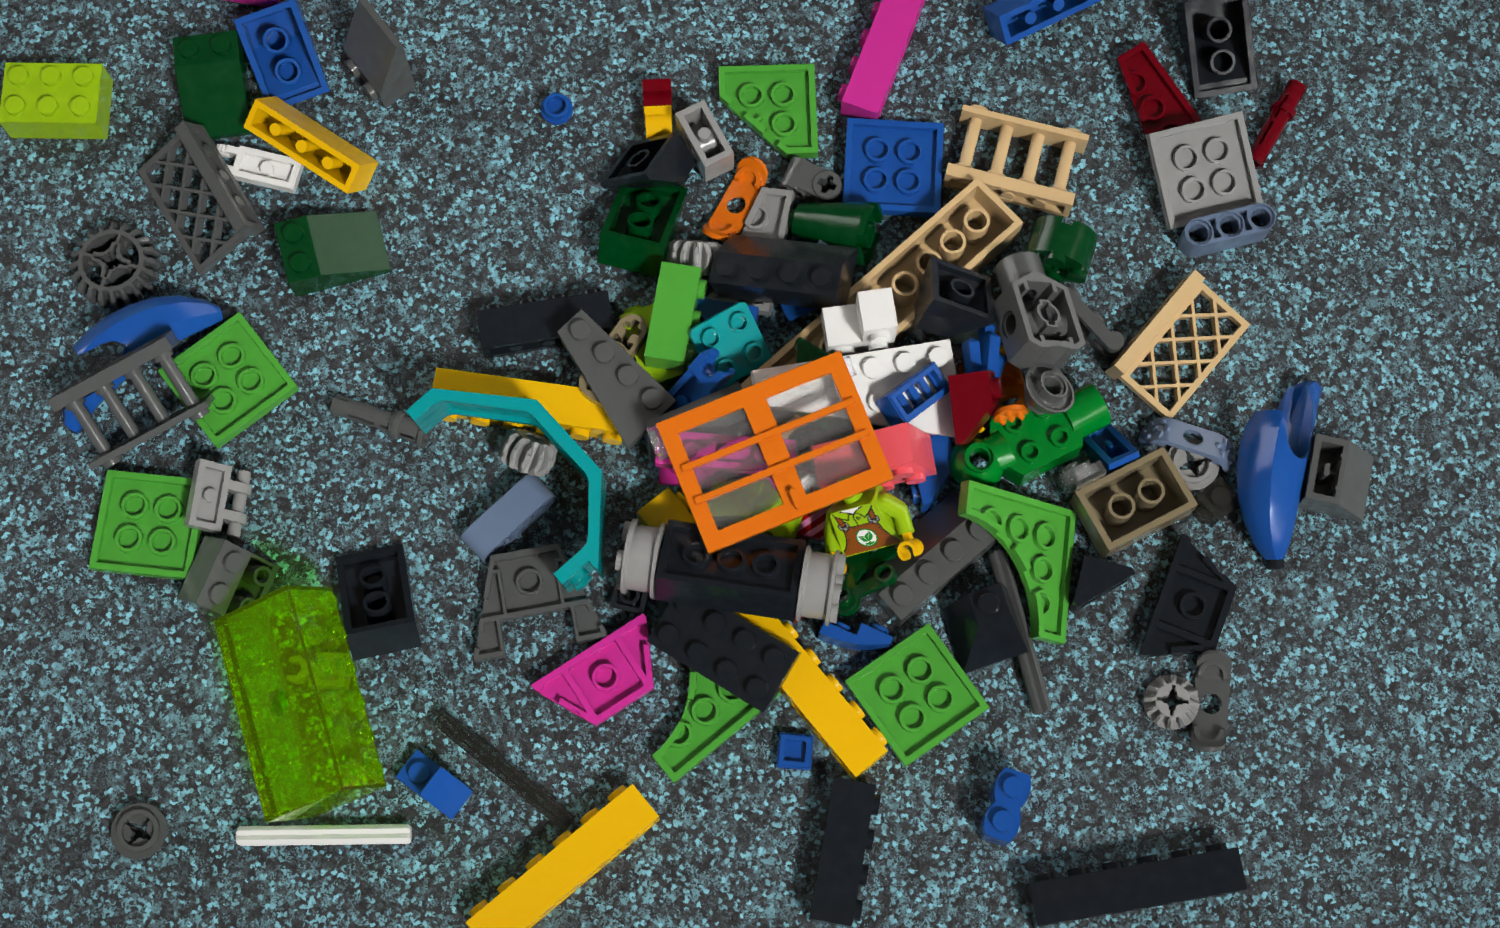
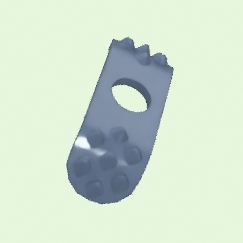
[1138,417,1236,473]

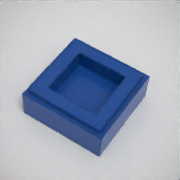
[776,732,814,771]

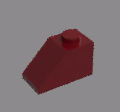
[948,370,1003,445]

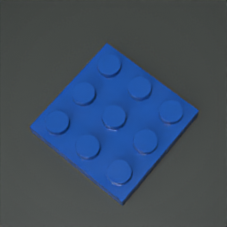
[843,118,944,218]

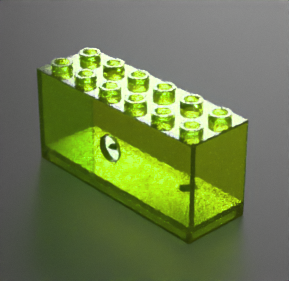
[214,585,386,823]

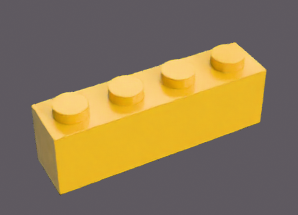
[243,96,379,194]

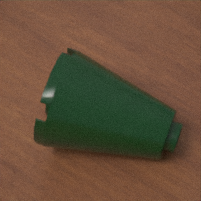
[788,202,882,267]

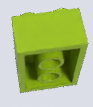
[0,62,113,139]

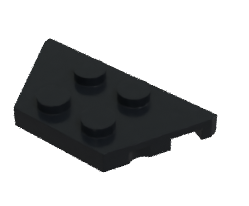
[1137,534,1237,658]

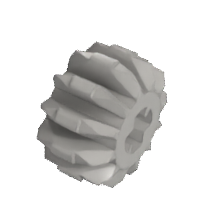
[666,239,721,276]
[498,428,558,477]

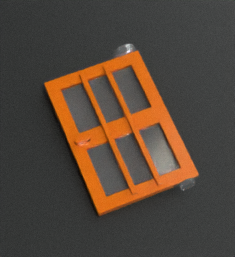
[646,351,894,555]

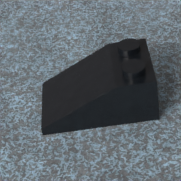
[1176,0,1258,99]
[335,543,422,661]

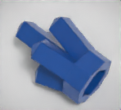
[962,324,1007,377]

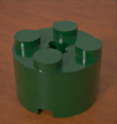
[1025,215,1097,283]

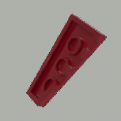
[1116,41,1202,141]

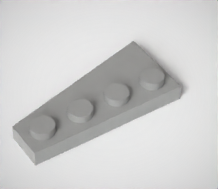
[707,187,795,316]

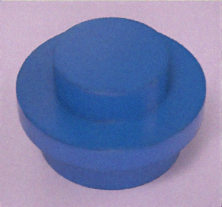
[541,93,573,125]

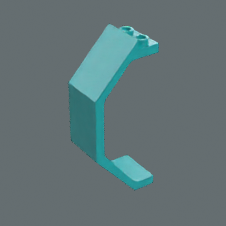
[406,388,607,593]

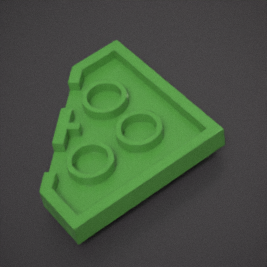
[718,64,818,159]

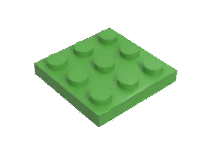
[158,312,300,449]
[88,469,202,581]
[844,623,990,768]

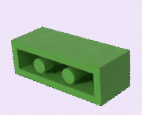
[644,261,707,373]

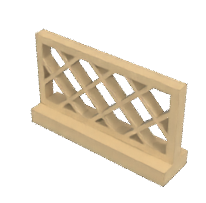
[1104,270,1250,418]

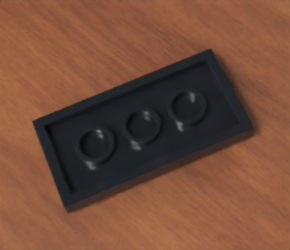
[647,602,801,713]

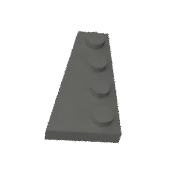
[557,309,677,450]

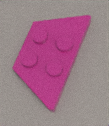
[531,613,654,727]

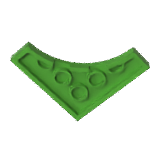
[958,480,1076,645]
[652,668,781,784]

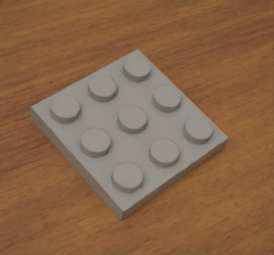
[1145,111,1263,230]

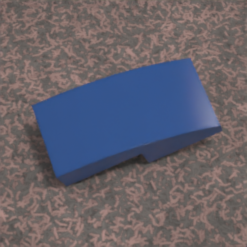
[818,621,893,651]

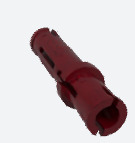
[1251,79,1307,169]

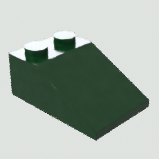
[172,30,253,139]
[597,185,688,278]
[274,211,392,297]

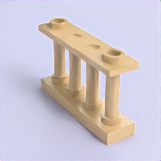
[942,104,1090,217]

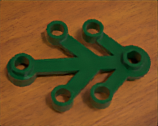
[819,545,910,616]

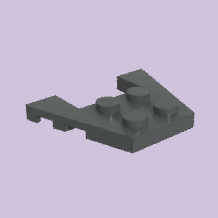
[474,543,607,663]

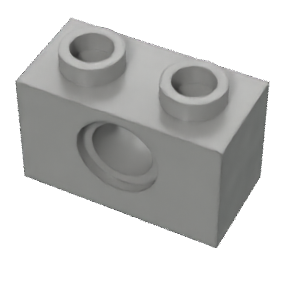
[675,100,734,182]

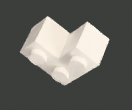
[821,287,898,356]

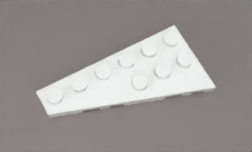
[750,339,956,439]

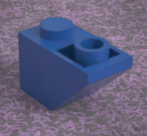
[909,435,952,513]

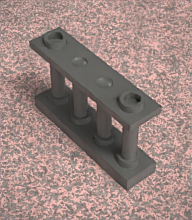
[47,330,215,470]

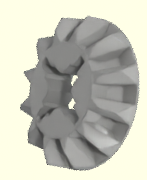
[1168,438,1219,491]
[1143,674,1200,730]

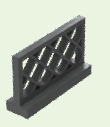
[138,121,265,275]

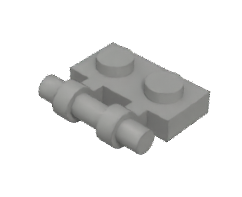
[184,458,252,539]

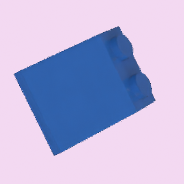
[233,0,330,105]

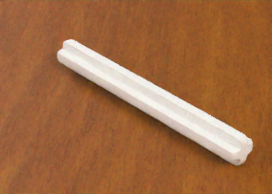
[236,824,412,846]

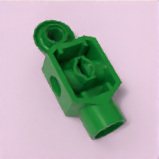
[949,383,1111,486]

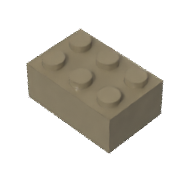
[1069,446,1198,560]

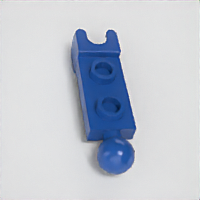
[643,348,735,442]

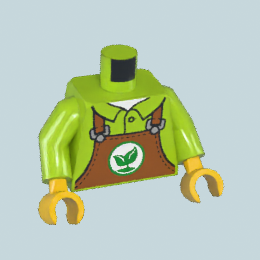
[824,475,924,574]

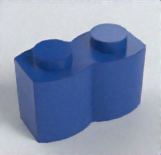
[979,767,1031,846]

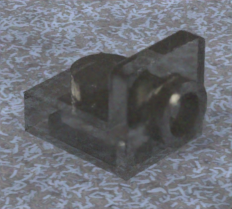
[1192,475,1239,528]

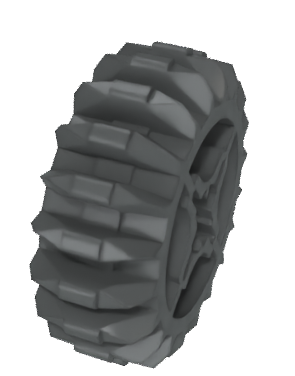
[69,222,161,310]

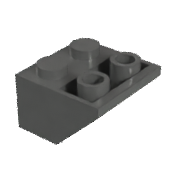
[1298,433,1374,522]
[176,536,280,629]

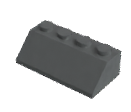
[859,491,998,628]

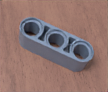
[1178,203,1276,257]
[461,474,556,563]

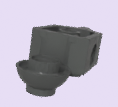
[993,251,1086,415]

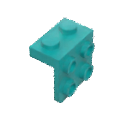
[688,302,772,391]

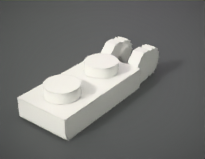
[216,143,304,194]

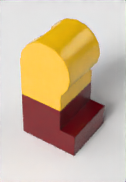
[642,78,673,139]

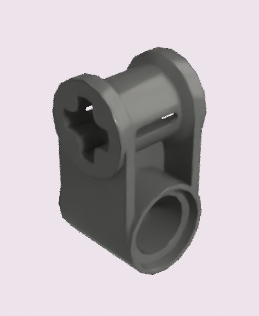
[778,157,842,203]

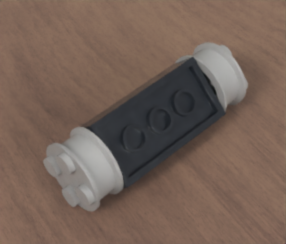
[615,518,846,626]

